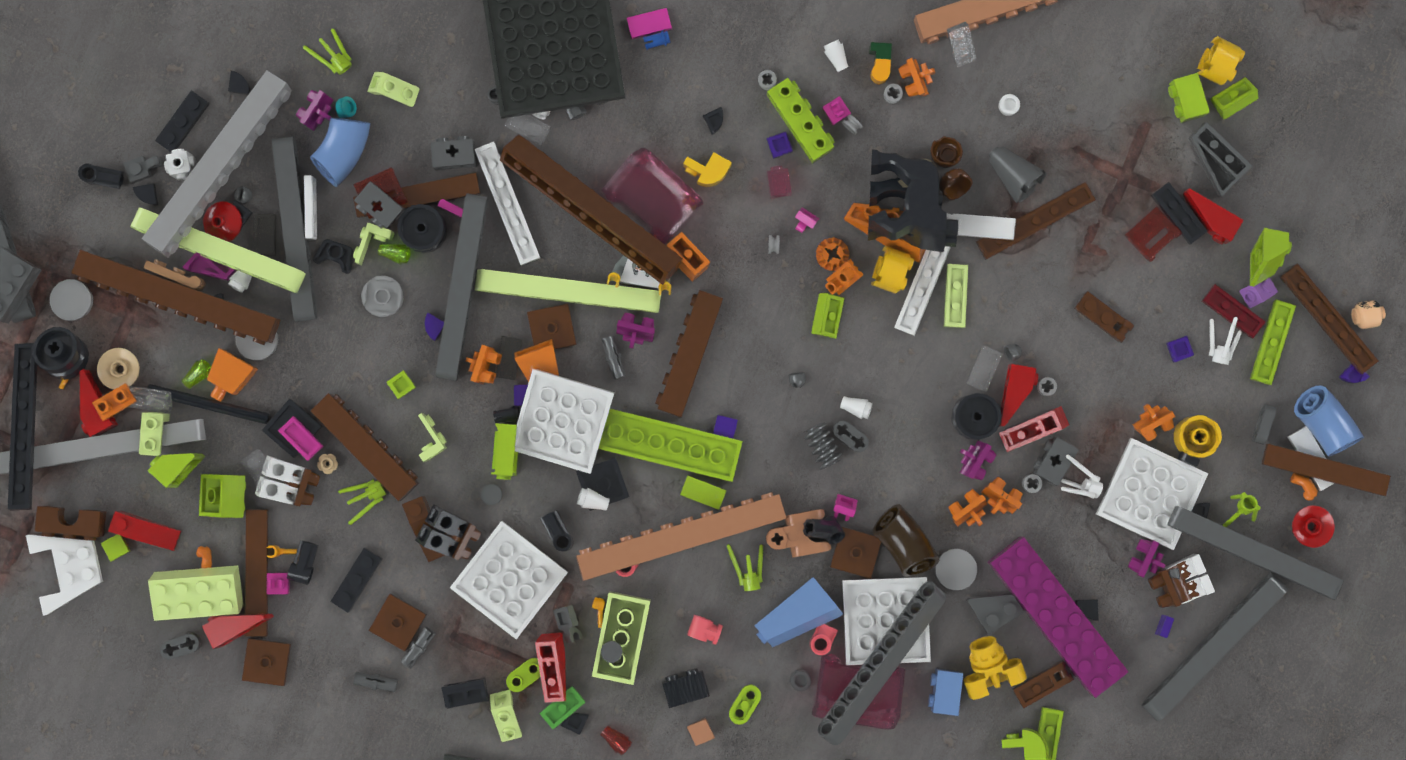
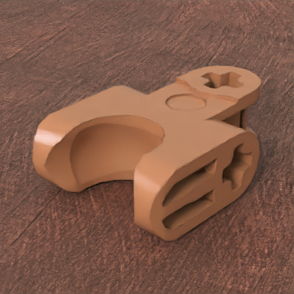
[766,509,832,557]

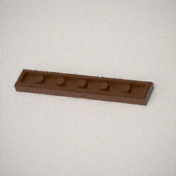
[353,173,481,218]
[976,182,1096,260]
[1280,263,1379,375]
[1262,444,1391,496]
[245,510,268,636]

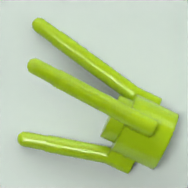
[303,29,352,75]
[338,479,387,525]
[1222,492,1261,528]
[726,544,763,591]

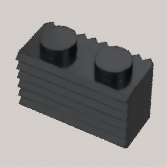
[662,668,710,708]

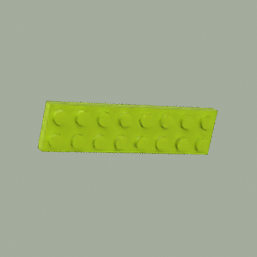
[598,409,743,482]

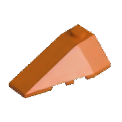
[844,203,926,263]

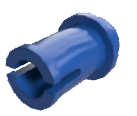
[643,30,671,50]

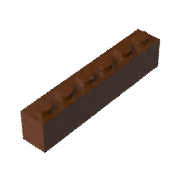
[655,290,723,418]
[311,393,419,501]

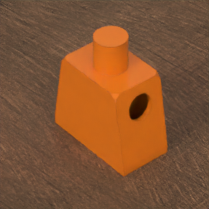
[514,339,559,382]
[207,348,258,402]

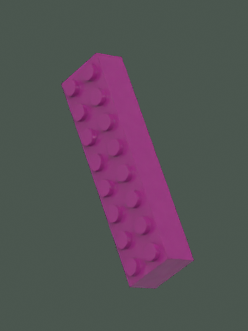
[987,536,1128,698]

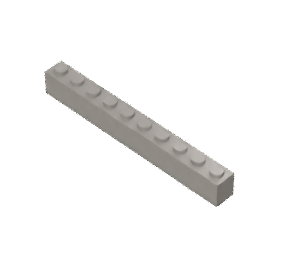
[142,70,292,258]

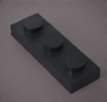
[155,90,210,153]
[1151,182,1207,245]
[330,548,383,613]

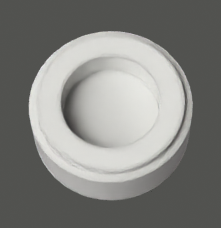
[998,94,1020,116]

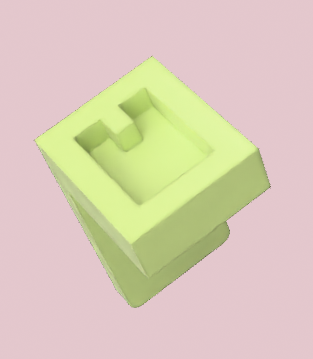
[367,72,420,107]
[353,223,395,265]
[139,412,170,456]
[418,413,447,462]
[490,689,522,742]

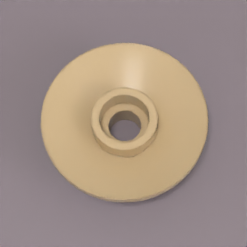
[97,348,140,389]

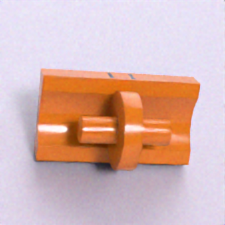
[898,58,936,97]
[825,259,864,295]
[465,345,502,385]
[92,383,137,421]
[1132,404,1175,441]
[981,477,1023,514]
[948,489,988,527]

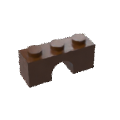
[35,506,107,541]

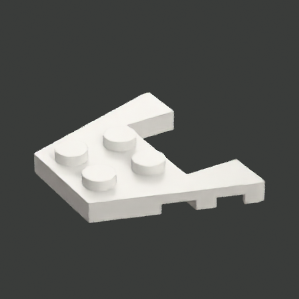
[26,535,103,616]

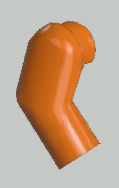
[1290,473,1318,501]
[196,546,212,568]

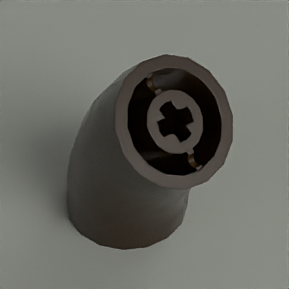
[873,504,940,577]

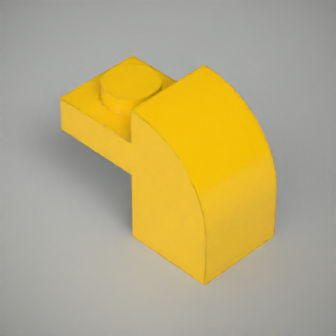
[683,152,732,187]

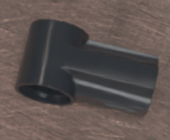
[78,163,124,189]
[541,510,574,552]
[803,516,845,544]
[287,540,319,585]

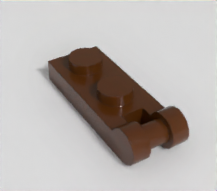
[1074,291,1134,343]
[1012,660,1074,708]

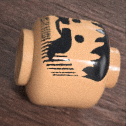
[1351,300,1386,329]

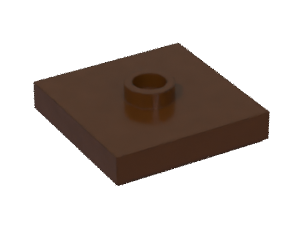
[527,304,577,350]
[830,527,881,579]
[368,594,427,651]
[242,638,291,686]

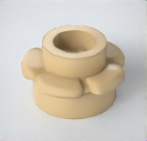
[317,454,338,474]

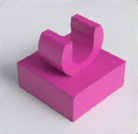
[822,96,851,126]
[795,207,819,233]
[833,494,858,521]
[267,573,290,594]

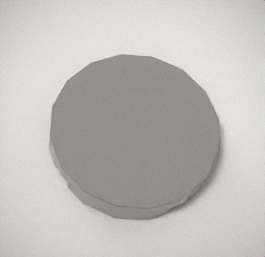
[361,276,404,317]
[50,279,93,321]
[235,332,278,361]
[935,548,977,590]

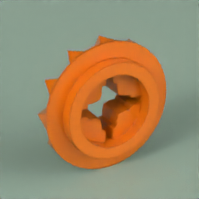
[816,237,849,271]

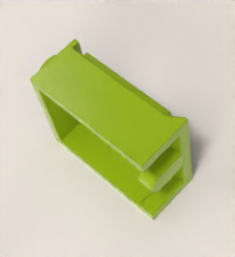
[491,423,518,480]

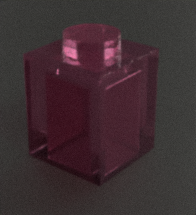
[766,166,792,199]

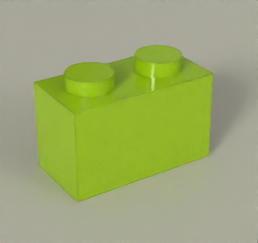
[1168,73,1210,123]

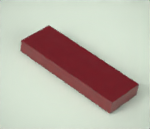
[1201,284,1266,339]

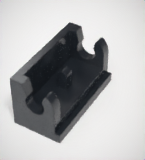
[441,678,489,709]

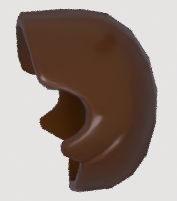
[930,136,963,168]
[939,168,973,200]

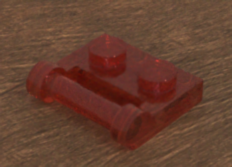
[353,167,408,219]
[1124,206,1182,262]

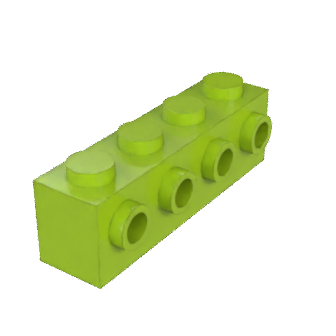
[767,78,835,164]

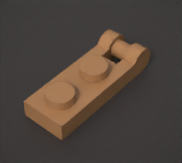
[144,259,206,290]

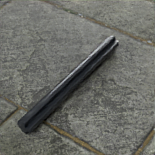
[146,384,269,424]

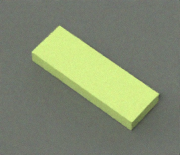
[944,264,968,328]

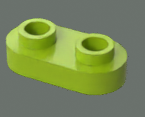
[506,657,541,692]
[729,684,761,725]

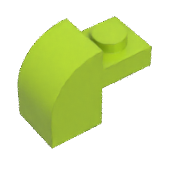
[1001,728,1048,760]

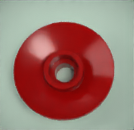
[203,201,242,242]
[1292,506,1335,548]

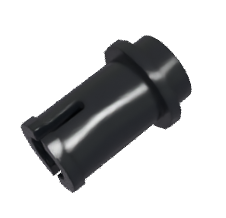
[493,406,520,423]

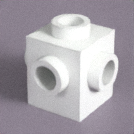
[164,149,197,180]

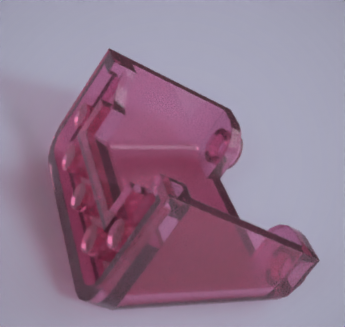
[602,148,703,245]
[812,654,905,730]

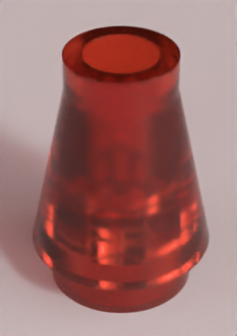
[600,725,632,756]

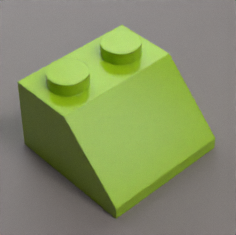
[1250,228,1292,287]
[148,453,206,488]
[199,474,246,518]

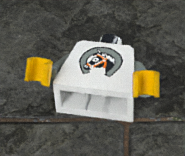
[607,255,671,295]

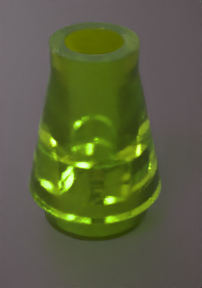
[378,243,411,265]
[181,359,212,389]

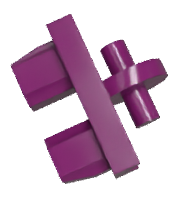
[296,90,334,131]
[616,312,655,349]
[959,440,997,480]
[1127,539,1166,578]

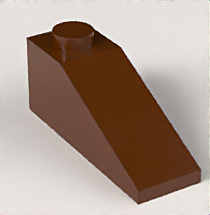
[402,496,445,562]

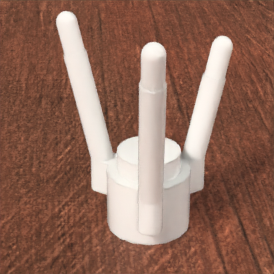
[1209,317,1242,365]
[1061,455,1103,499]

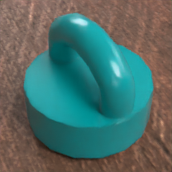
[336,96,357,118]

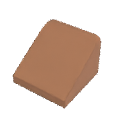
[687,717,715,746]

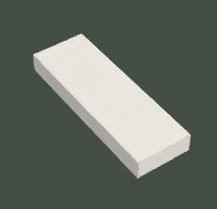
[304,175,317,241]
[953,214,1016,240]
[1287,426,1334,491]

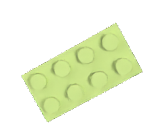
[148,565,244,621]
[592,591,651,685]

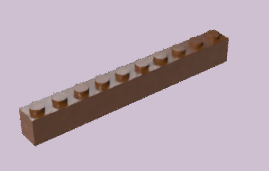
[500,135,683,285]
[71,250,281,345]

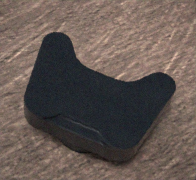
[313,239,354,274]

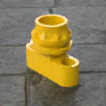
[963,636,1027,700]

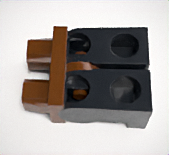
[415,504,481,561]

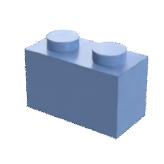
[928,668,963,716]

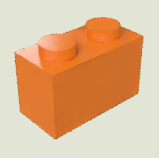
[666,232,710,282]

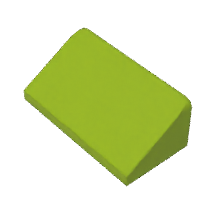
[1210,77,1258,120]
[811,293,844,339]
[680,475,727,510]

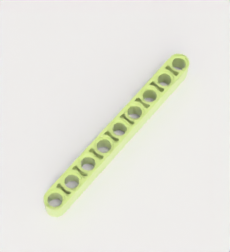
[130,207,306,293]
[474,269,661,313]

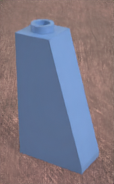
[754,577,843,647]

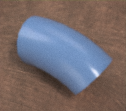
[310,118,371,187]
[1294,385,1364,457]

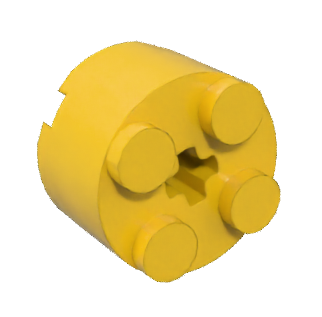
[1197,36,1245,85]
[871,246,914,294]
[1173,415,1222,458]

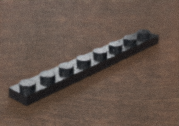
[7,343,38,511]

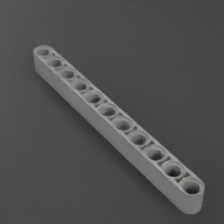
[0,419,207,475]

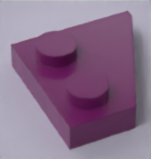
[183,252,237,281]

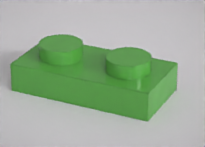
[539,685,586,729]

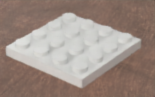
[515,368,615,474]
[1096,438,1208,550]
[450,521,568,639]
[842,577,931,665]

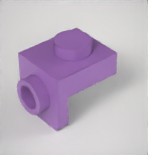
[1239,277,1278,308]

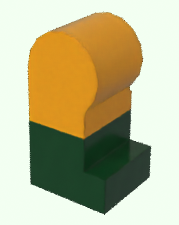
[869,42,892,84]

